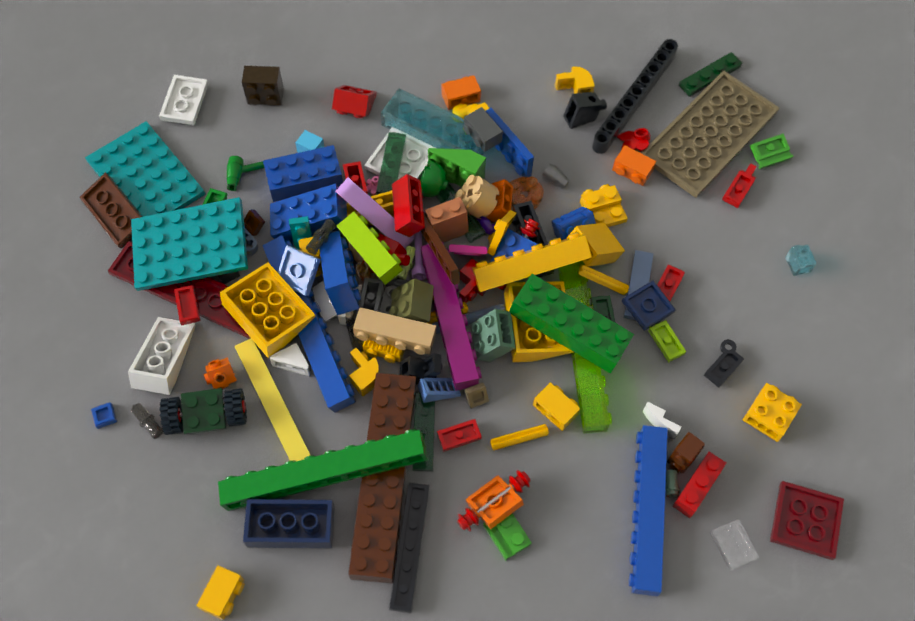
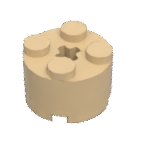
[455,175,499,219]

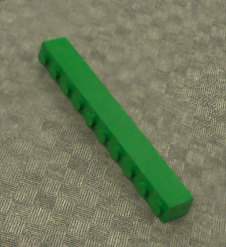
[218,429,428,511]

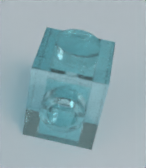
[785,244,817,276]

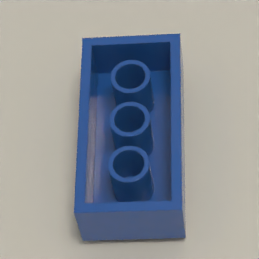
[263,145,343,202]
[270,184,347,242]
[318,231,361,315]

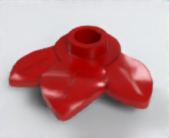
[617,128,650,151]

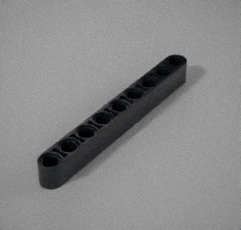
[592,39,678,154]

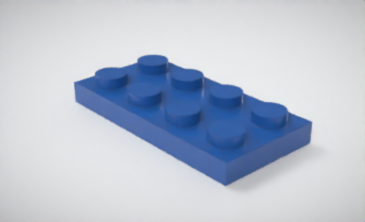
[486,108,534,180]

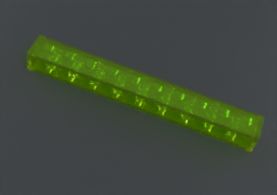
[558,261,612,434]

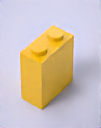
[566,223,625,267]

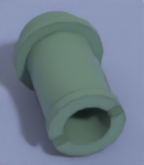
[665,470,680,498]

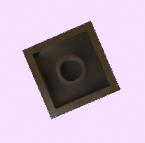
[242,65,284,106]

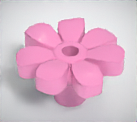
[366,176,388,196]

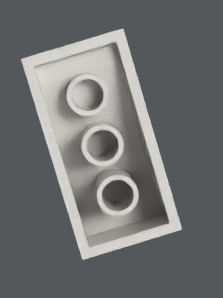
[128,317,195,395]

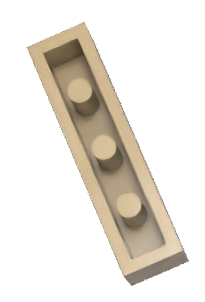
[353,307,436,355]

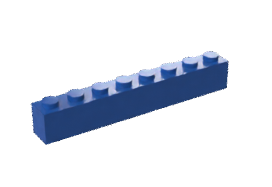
[629,425,668,597]

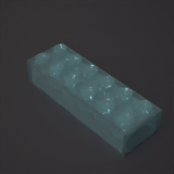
[381,88,484,155]

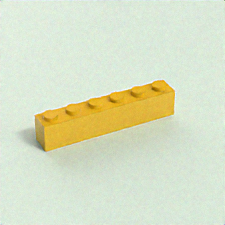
[472,232,592,292]

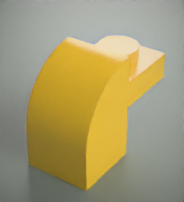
[555,66,595,94]
[349,348,379,397]

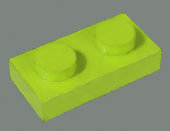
[648,320,686,363]

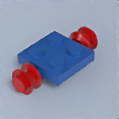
[490,218,541,290]

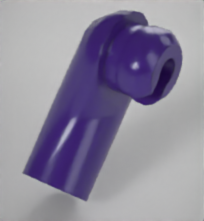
[476,216,496,235]

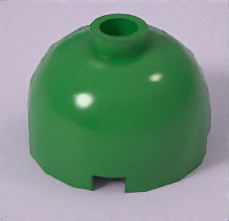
[420,160,448,197]

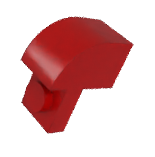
[459,258,486,303]

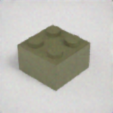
[389,278,434,323]

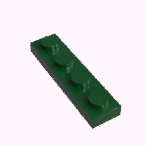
[679,52,742,97]

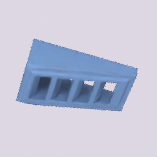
[418,378,461,403]

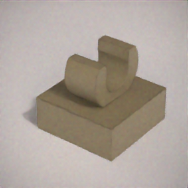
[465,382,489,408]

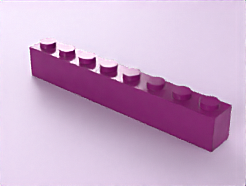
[421,242,482,391]

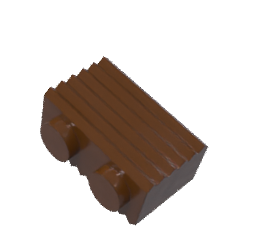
[667,432,705,474]

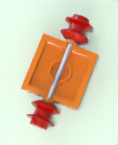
[457,470,531,532]

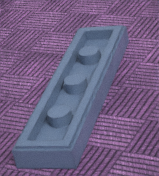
[624,250,654,320]

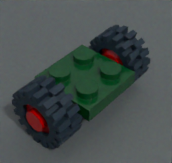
[159,388,247,435]

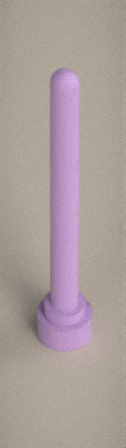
[412,231,427,281]

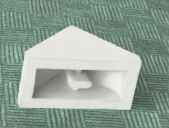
[270,343,311,376]

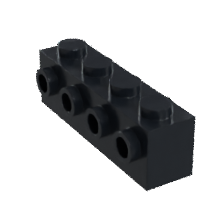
[512,201,554,277]

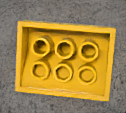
[220,262,315,358]
[504,281,574,362]

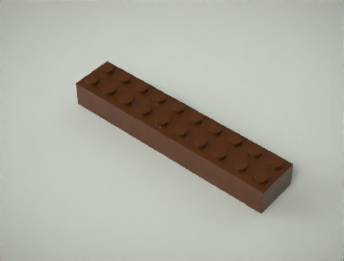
[348,373,416,584]

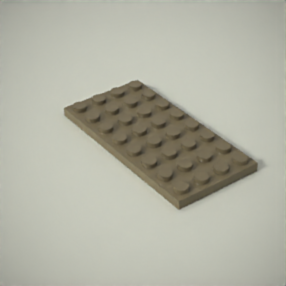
[641,70,780,198]

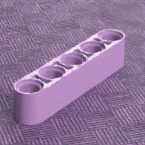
[335,177,415,249]

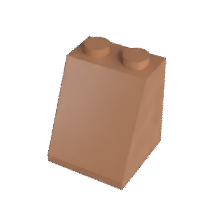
[423,197,469,243]

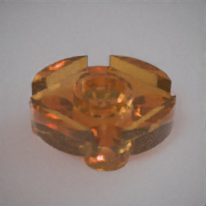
[510,176,544,209]

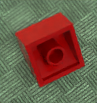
[332,85,377,118]

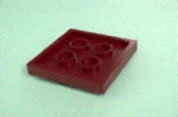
[770,481,844,560]

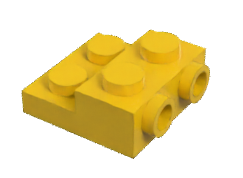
[580,184,628,227]

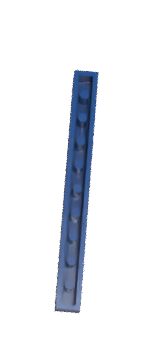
[262,235,356,413]

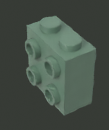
[471,309,515,362]

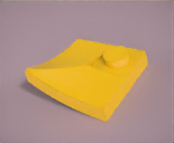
[487,210,517,256]

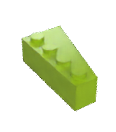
[337,211,403,285]

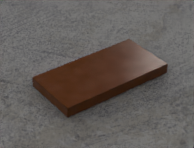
[79,172,143,248]

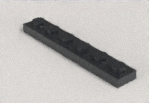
[389,482,429,613]

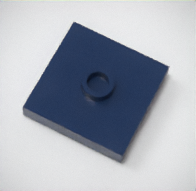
[622,281,676,331]

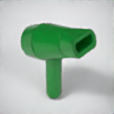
[227,156,264,191]

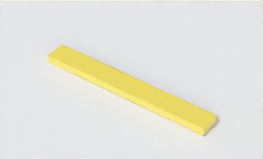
[234,339,310,461]

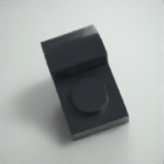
[400,353,442,384]

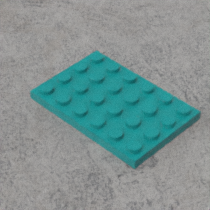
[85,121,206,217]
[131,197,248,291]

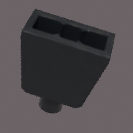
[563,92,607,129]

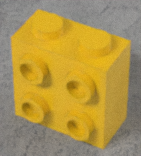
[742,383,802,442]

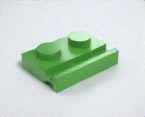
[750,133,793,169]
[483,513,532,561]

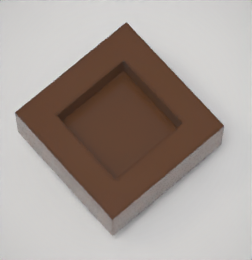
[244,210,265,236]

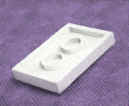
[159,75,209,125]

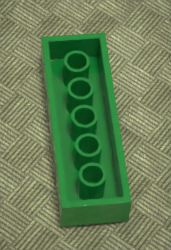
[509,274,634,374]

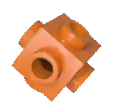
[203,357,237,389]

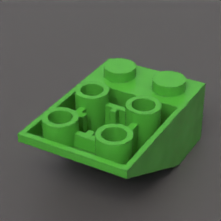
[428,148,486,188]

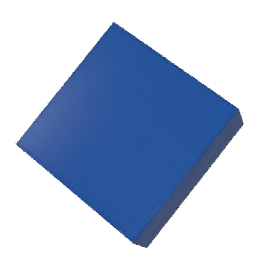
[91,402,117,429]

